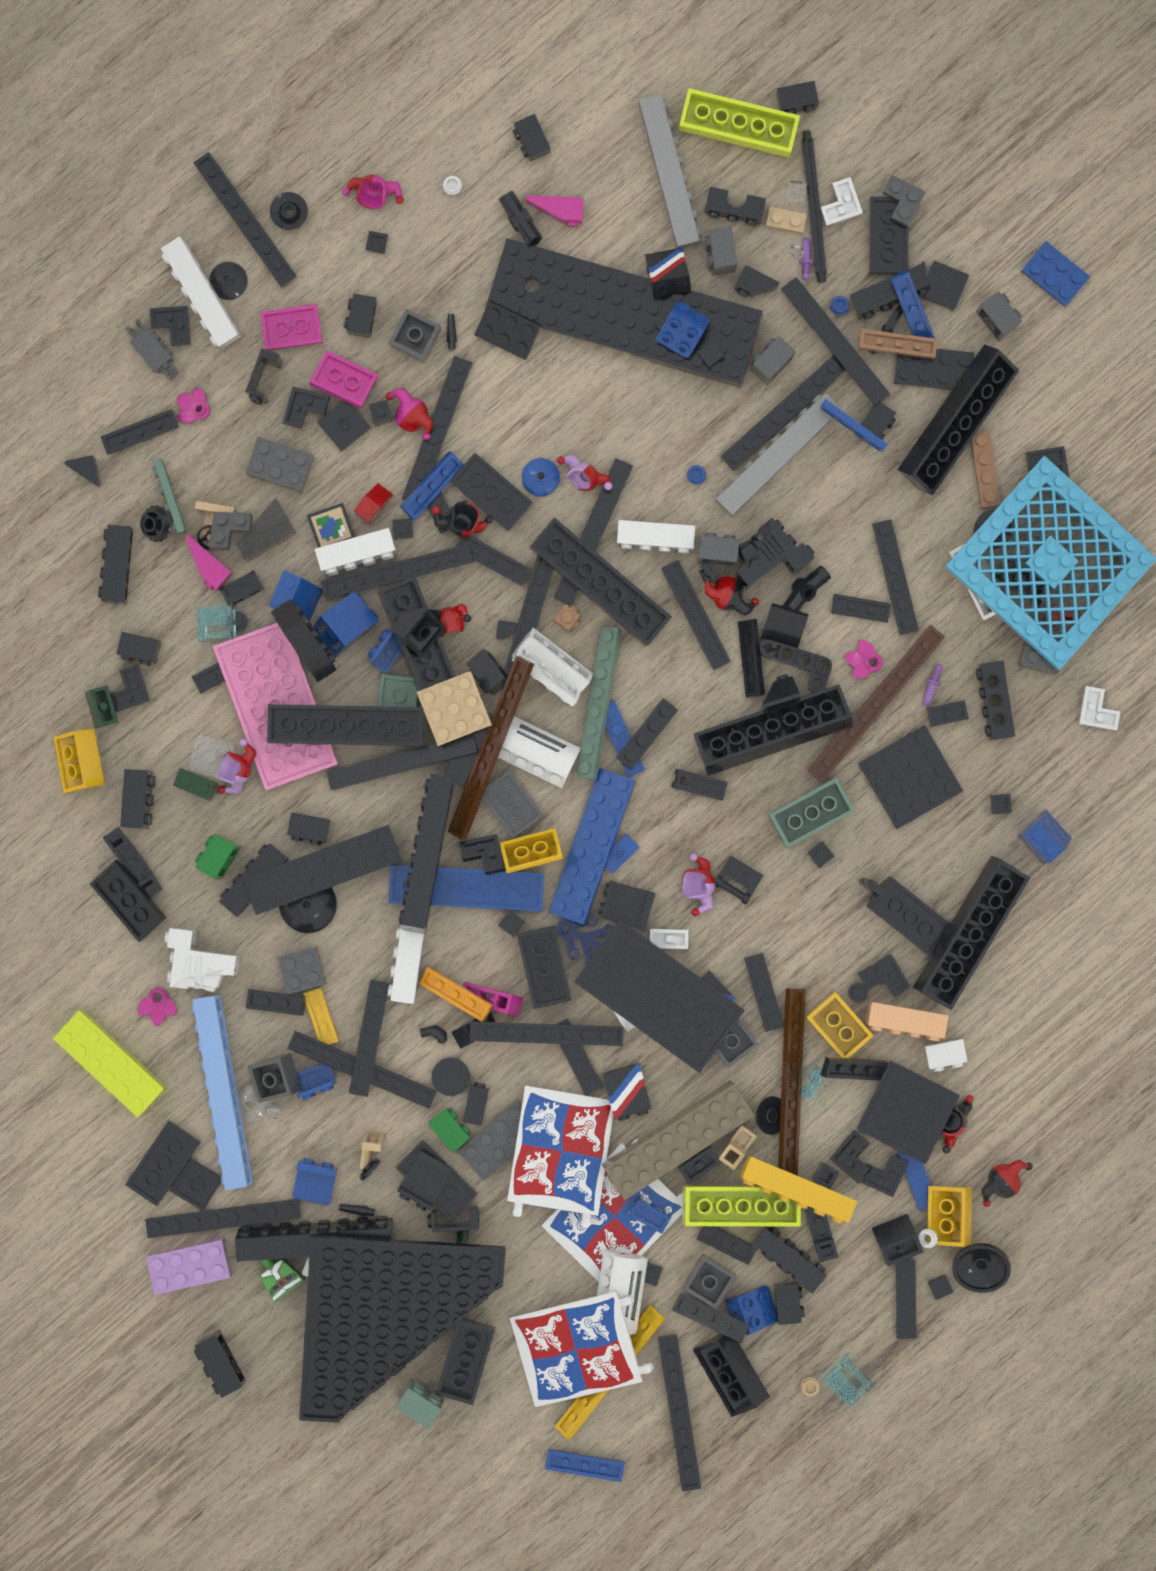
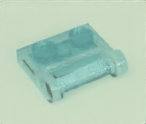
[197,605,236,642]
[801,1065,823,1100]
[822,1355,874,1408]

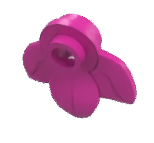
[177,387,210,423]
[845,640,883,678]
[138,988,176,1026]

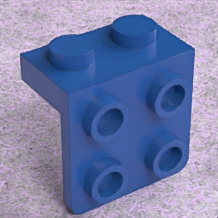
[656,301,710,358]
[367,629,401,674]
[297,1064,337,1100]
[293,1158,338,1205]
[725,1285,778,1335]

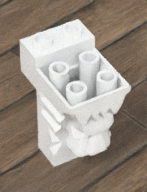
[165,928,240,992]

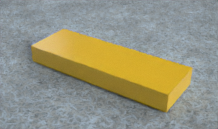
[302,987,339,1045]

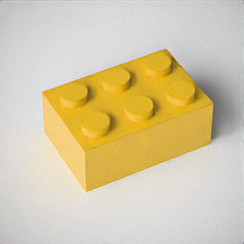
[805,991,874,1058]

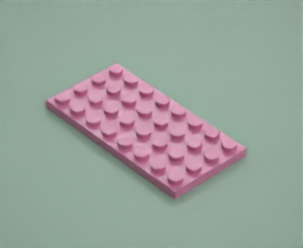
[213,623,338,791]

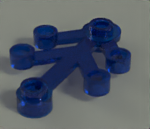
[556,915,614,965]

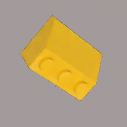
[53,728,105,793]
[500,828,563,873]
[927,1186,972,1247]

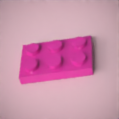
[260,304,323,351]
[309,350,378,409]

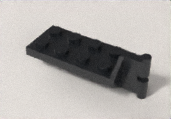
[859,876,950,956]

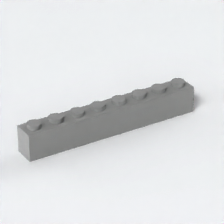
[639,94,702,249]
[716,393,842,517]

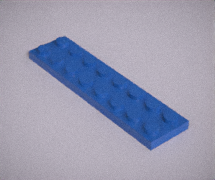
[549,768,636,925]
[388,865,544,911]

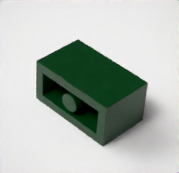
[85,685,118,729]
[173,768,218,801]

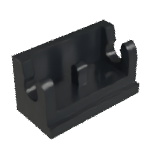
[220,570,264,607]

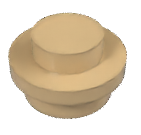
[800,1377,820,1397]

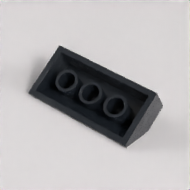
[693,1334,770,1417]

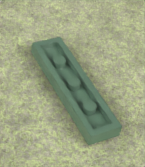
[152,458,187,535]

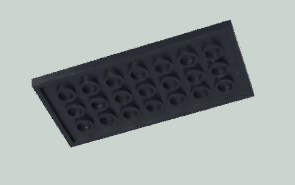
[574,919,745,1073]

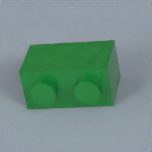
[428,1107,471,1153]

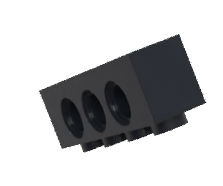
[976,661,1015,741]

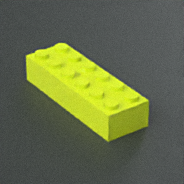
[679,88,800,158]
[53,1009,167,1118]
[682,1185,801,1226]

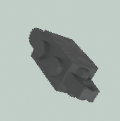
[126,319,179,380]

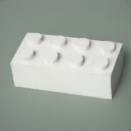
[315,528,397,577]

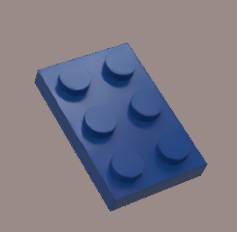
[1021,241,1090,307]

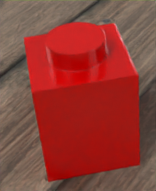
[354,483,393,525]

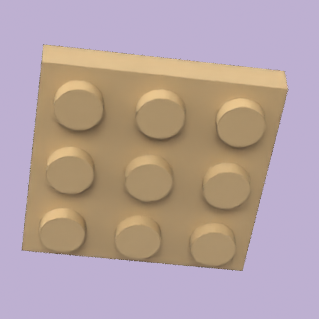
[417,671,492,746]

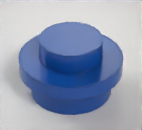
[830,296,849,316]
[687,465,706,485]

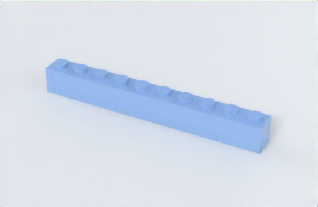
[192,994,253,1190]

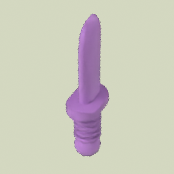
[799,238,814,280]
[923,664,943,707]

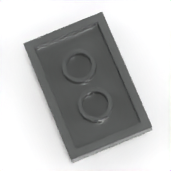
[482,770,544,839]

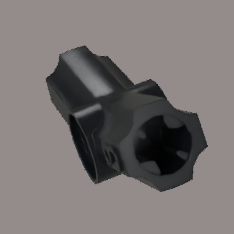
[498,190,543,247]
[782,565,831,611]

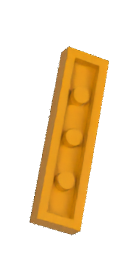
[419,967,493,1022]

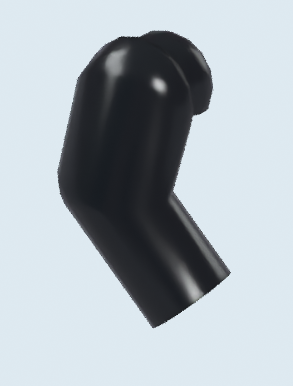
[420,1025,447,1044]

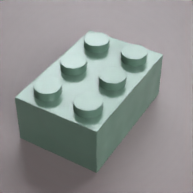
[396,1378,444,1429]

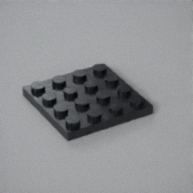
[858,725,963,829]
[856,1060,960,1164]

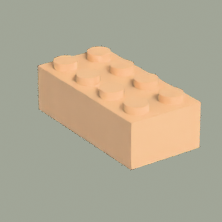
[865,1001,949,1041]

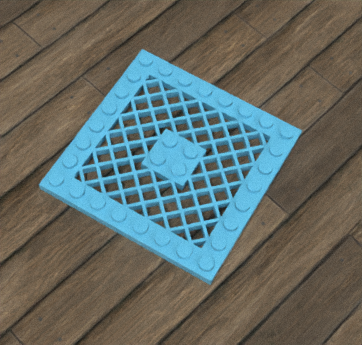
[945,456,1156,671]

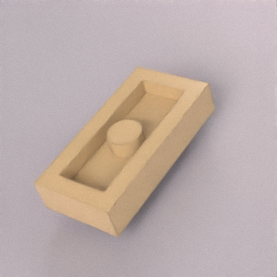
[765,207,807,234]

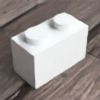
[923,1038,968,1072]

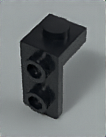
[463,1082,489,1125]

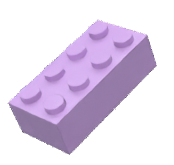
[146,1237,233,1295]

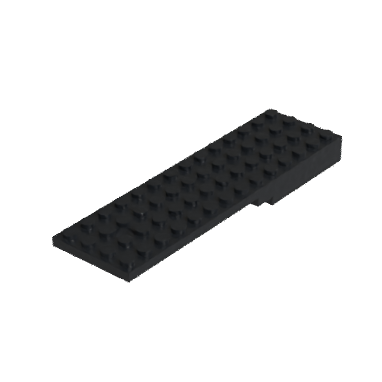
[485,238,763,388]

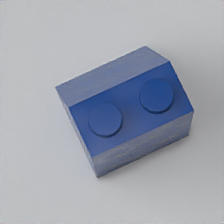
[269,571,323,621]
[313,591,379,658]
[1018,810,1072,864]

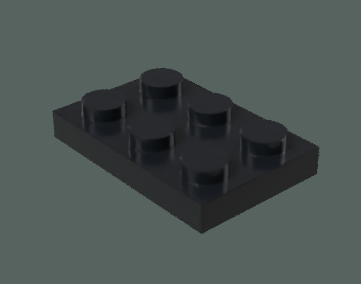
[474,300,542,360]

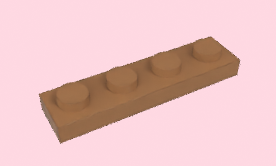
[859,329,938,359]
[971,430,1000,509]

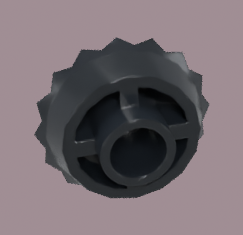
[140,505,173,542]

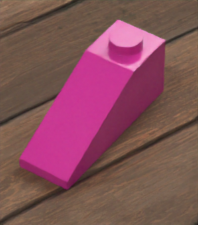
[526,195,583,227]
[185,535,233,591]
[463,982,523,1016]

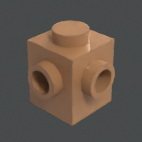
[554,604,581,632]

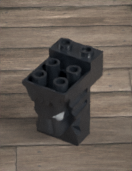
[735,518,815,590]

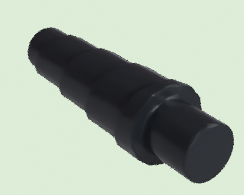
[446,314,457,350]
[339,1204,375,1217]

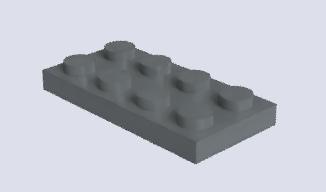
[458,1100,521,1180]

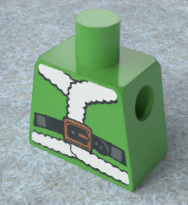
[260,1258,305,1303]

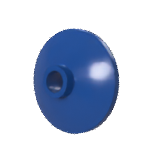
[522,458,560,496]

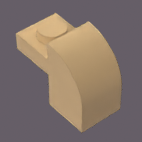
[718,1124,757,1170]

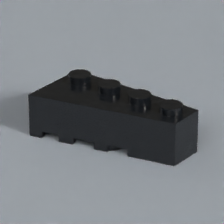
[751,1226,827,1294]

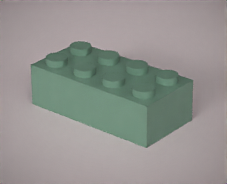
[768,778,855,848]

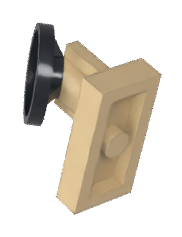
[195,501,236,550]
[359,1131,385,1181]

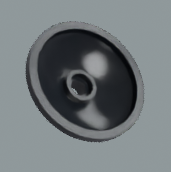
[279,887,337,933]
[952,1243,1011,1293]

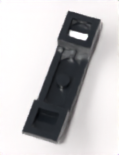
[103,826,163,898]
[805,1183,838,1262]

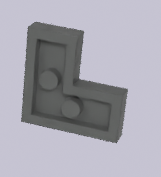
[883,175,925,227]
[209,512,253,550]

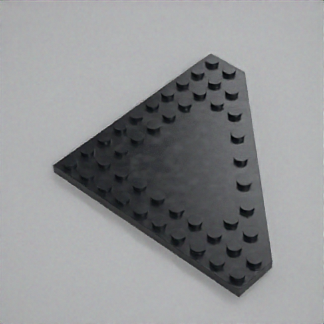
[299,1235,506,1423]

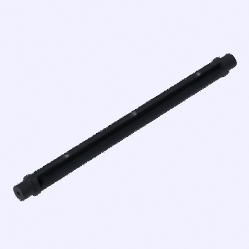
[802,130,827,283]

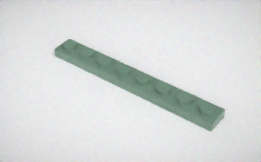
[576,626,622,780]

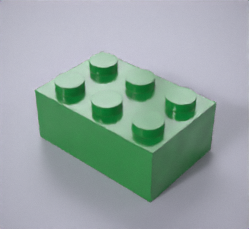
[195,834,241,880]

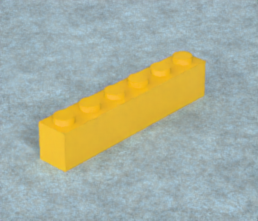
[739,1155,858,1224]

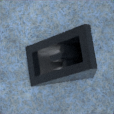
[64,455,101,487]

